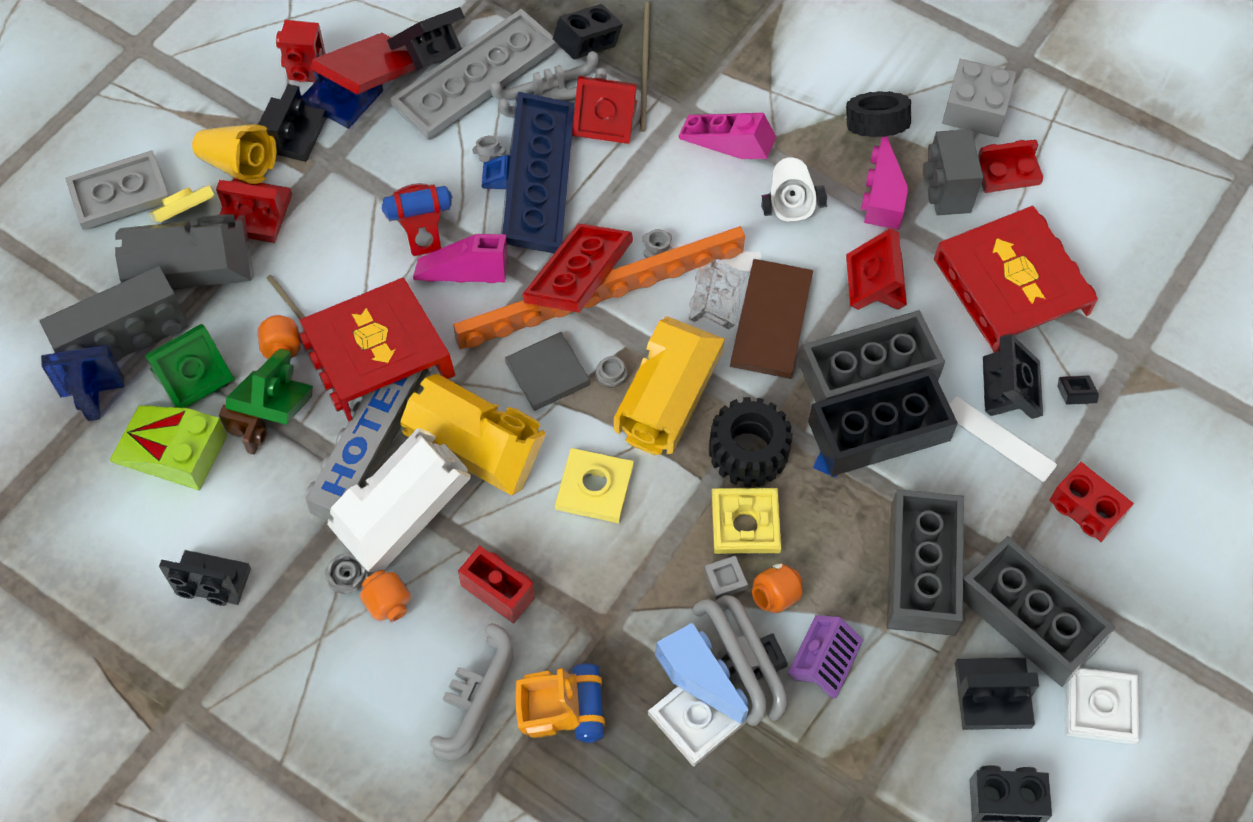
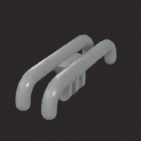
[490,51,607,118]
[693,595,787,726]
[430,623,514,761]

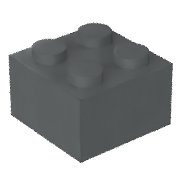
[923,129,983,216]

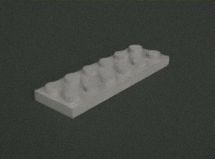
[390,9,559,140]

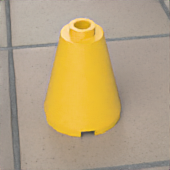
[192,124,277,185]

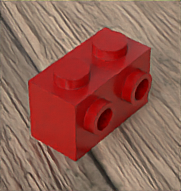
[276,20,326,83]
[458,545,535,624]

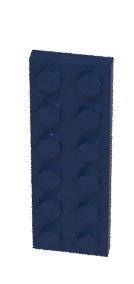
[501,91,575,254]

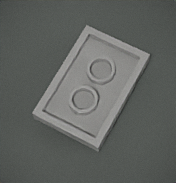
[65,150,169,230]

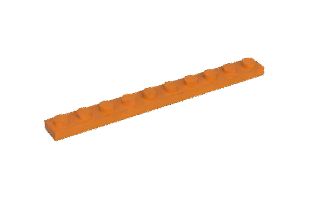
[453,226,745,350]

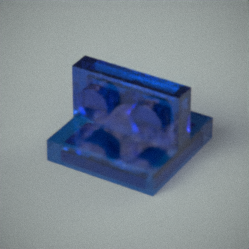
[302,55,384,129]
[41,345,125,421]

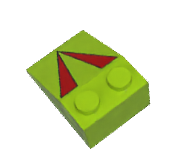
[109,405,227,491]

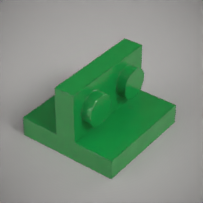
[145,324,234,408]
[226,349,313,425]

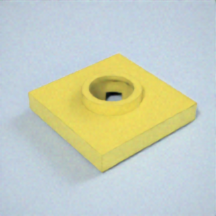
[148,185,214,223]
[555,448,634,523]
[711,488,781,554]

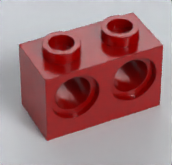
[1049,462,1134,543]

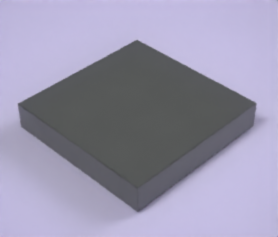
[505,332,590,411]

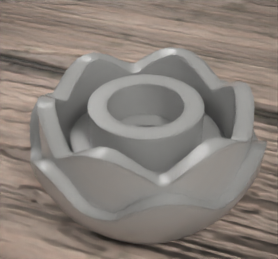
[325,553,368,594]

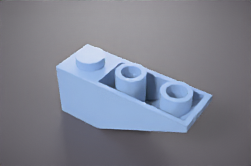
[655,623,749,724]

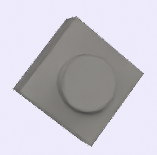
[703,556,748,600]

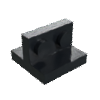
[387,7,465,70]
[258,84,327,162]
[983,334,1043,419]
[955,658,1039,730]

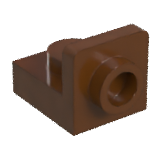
[218,404,267,455]

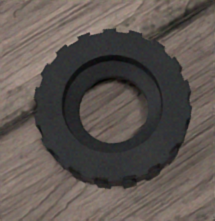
[846,91,911,137]

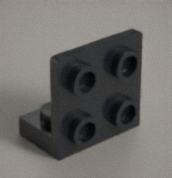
[159,550,251,606]

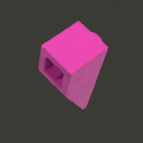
[678,113,776,159]
[861,136,908,230]
[413,234,508,283]

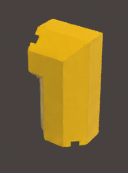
[613,316,725,455]
[400,374,546,496]

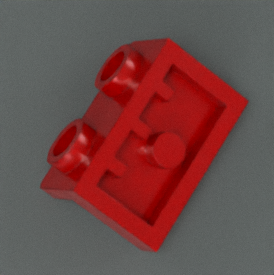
[978,139,1043,193]

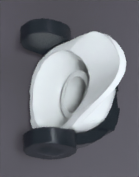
[761,157,827,222]

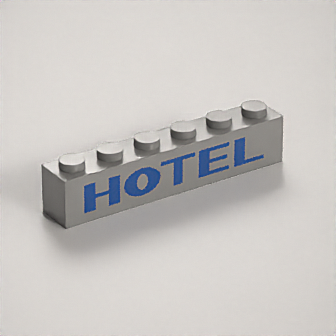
[305,367,432,520]

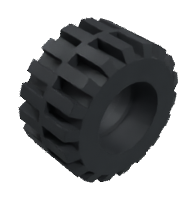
[709,397,793,487]

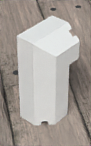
[327,428,471,573]

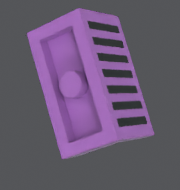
[788,615,863,698]

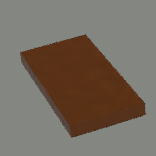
[730,259,813,379]

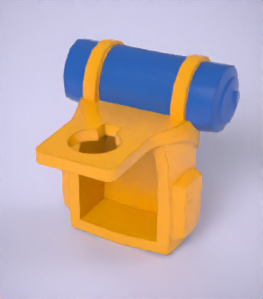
[515,663,605,743]

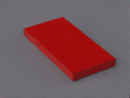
[311,32,416,94]
[522,223,633,313]

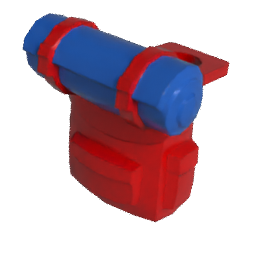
[382,183,453,256]

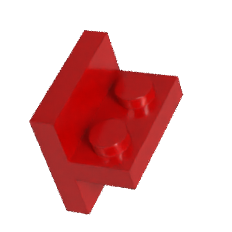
[572,76,638,144]
[216,178,292,243]
[846,228,907,310]

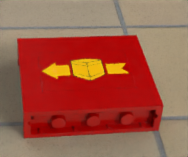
[934,205,1098,353]
[299,277,456,422]

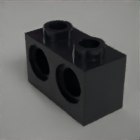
[553,4,623,60]
[969,765,1052,822]

